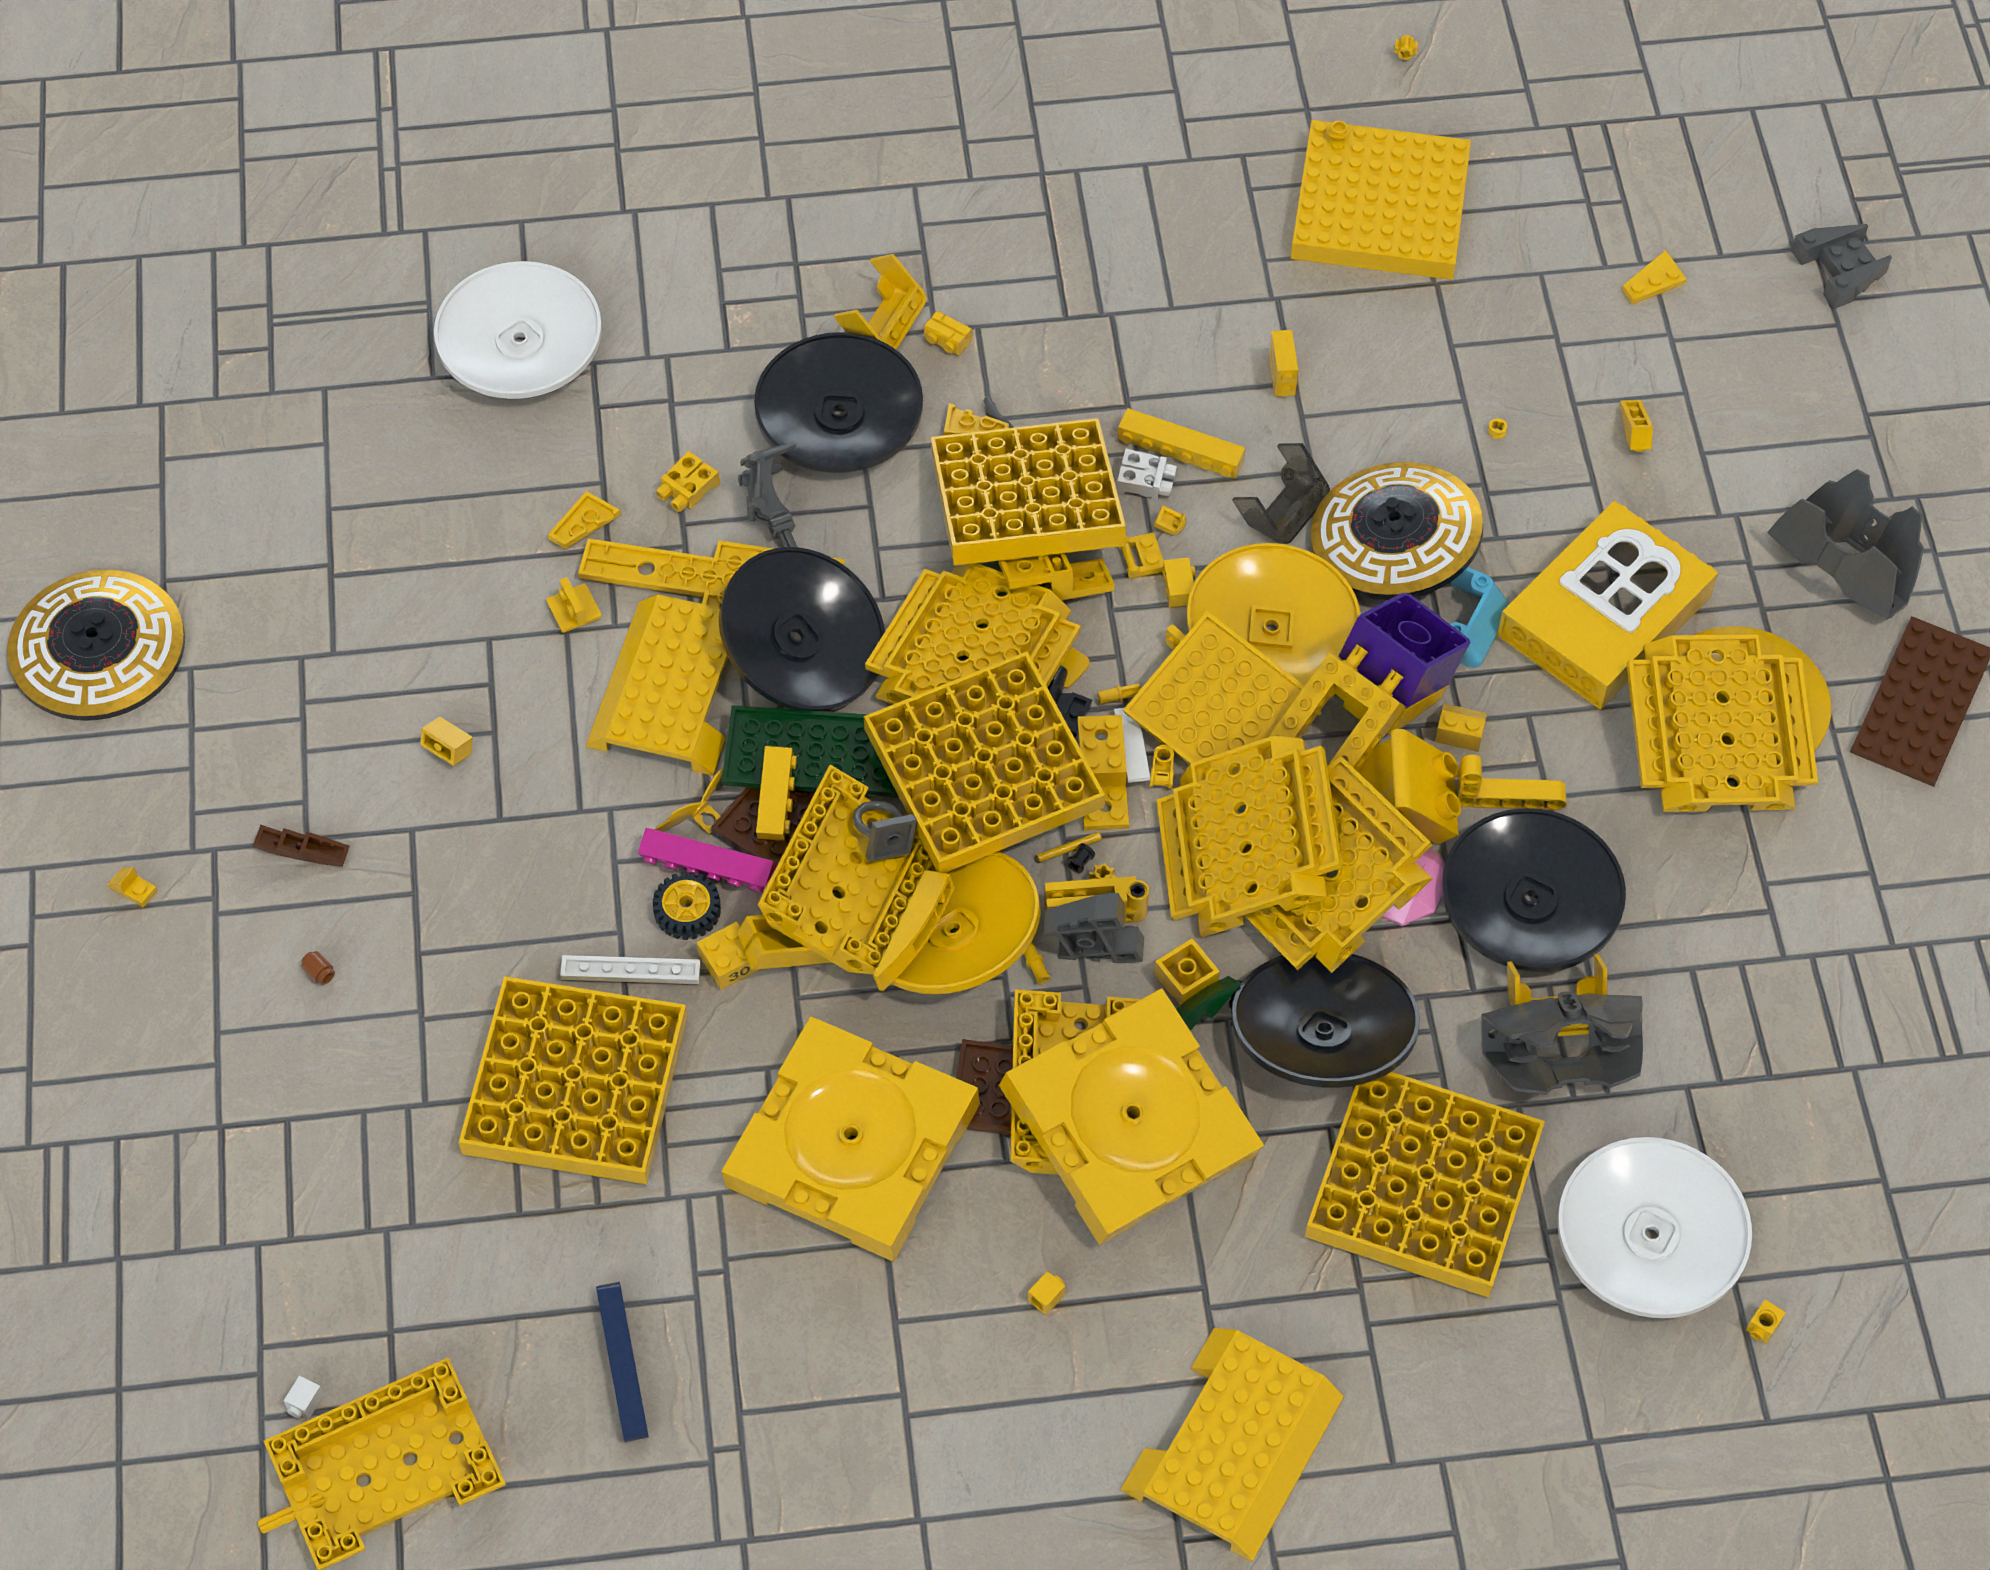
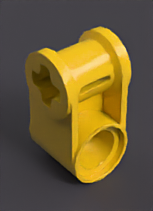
[1150,745,1174,789]

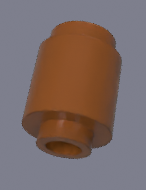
[301,951,335,985]

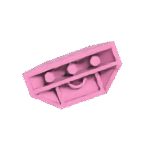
[1382,849,1445,926]

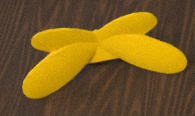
[654,768,723,834]

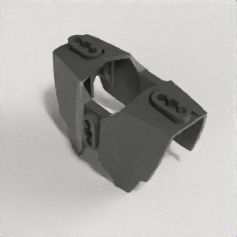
[1767,469,1924,619]
[1481,992,1643,1095]

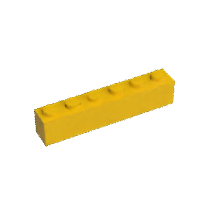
[1118,408,1246,479]

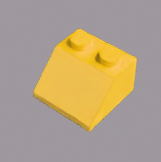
[1435,703,1487,752]

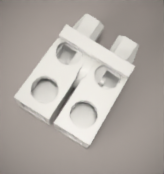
[1116,449,1177,500]

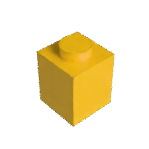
[1028,1271,1065,1315]

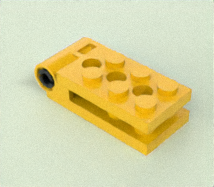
[1044,876,1149,923]

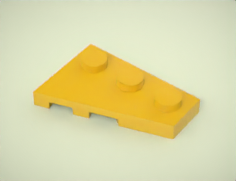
[1622,250,1687,305]
[944,403,1009,435]
[548,491,621,549]

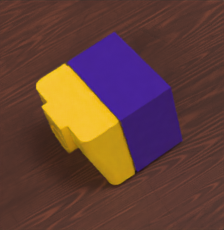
[1335,593,1471,734]

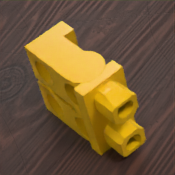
[656,451,720,512]

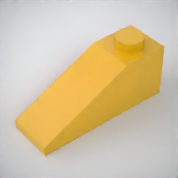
[1620,400,1653,452]

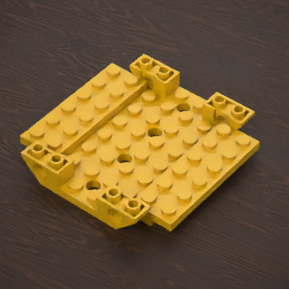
[865,563,1081,704]
[1626,634,1818,812]
[1156,736,1343,938]
[1243,755,1433,973]

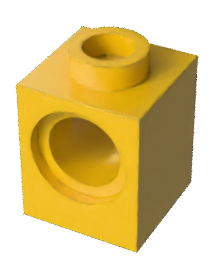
[1746,1299,1786,1344]

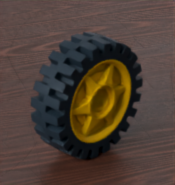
[653,872,721,940]

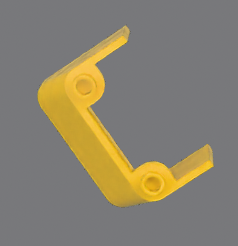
[833,254,926,349]
[1507,954,1607,1037]

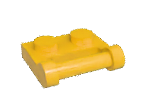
[1119,532,1163,578]

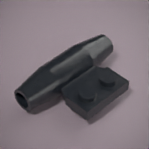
[1048,665,1092,738]

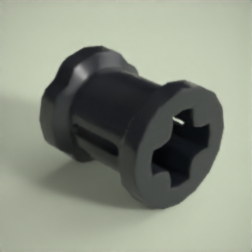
[1066,843,1096,873]

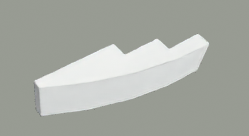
[1114,708,1150,783]

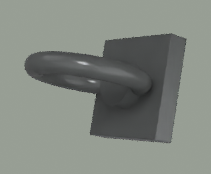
[852,801,917,862]

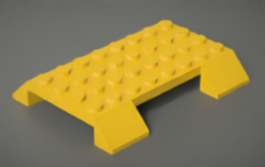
[586,594,731,776]
[1120,1328,1344,1563]

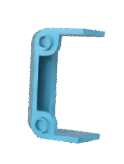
[1450,567,1509,668]

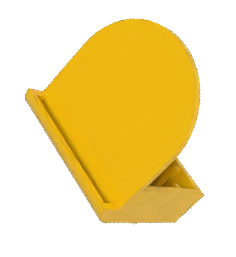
[1358,729,1462,845]

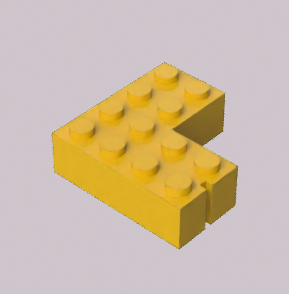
[737,878,832,970]

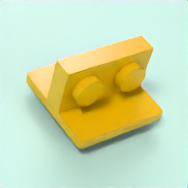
[546,577,602,633]

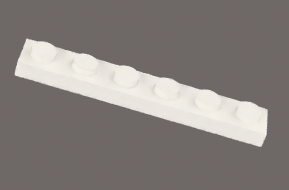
[560,955,701,984]

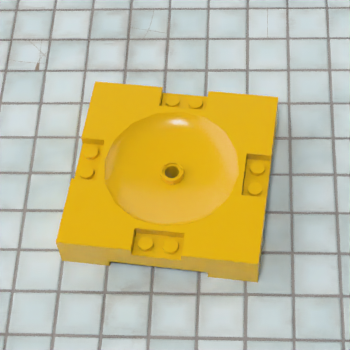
[999,988,1264,1245]
[721,1016,980,1262]

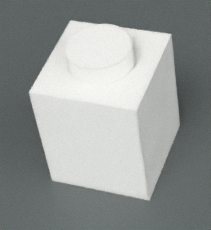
[284,1376,324,1420]

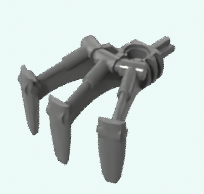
[738,443,797,547]

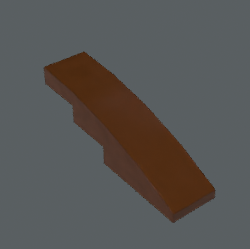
[253,824,350,867]

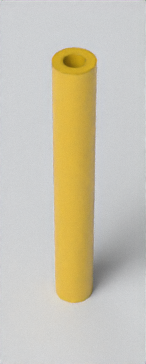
[1036,832,1102,863]

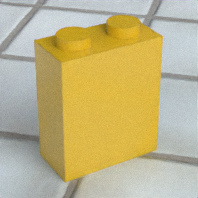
[1269,330,1298,397]

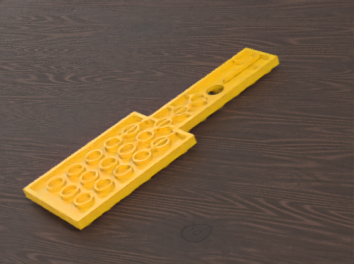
[578,538,845,608]

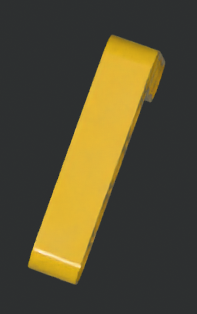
[1456,754,1567,810]

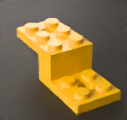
[998,553,1115,601]
[1077,715,1129,831]

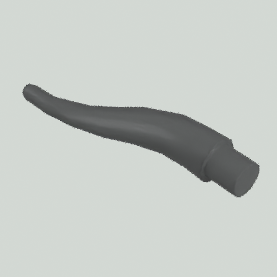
[983,397,1014,428]

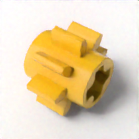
[1394,35,1418,60]
[1089,863,1117,879]

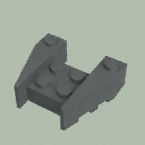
[1791,224,1892,309]
[1043,892,1144,963]

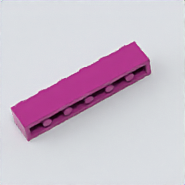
[638,828,777,893]

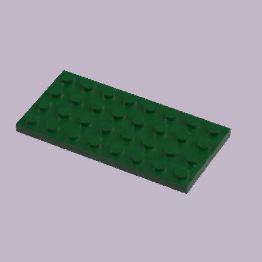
[722,705,899,798]

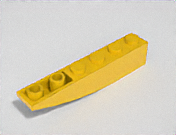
[873,870,955,991]

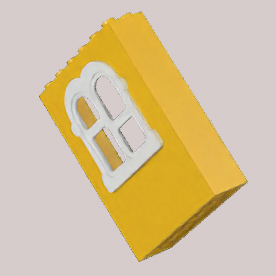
[1497,500,1719,710]

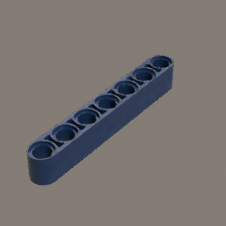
[596,1281,649,1443]

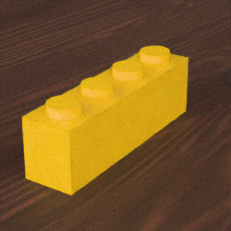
[756,746,797,841]

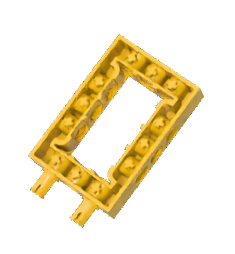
[1269,644,1406,772]

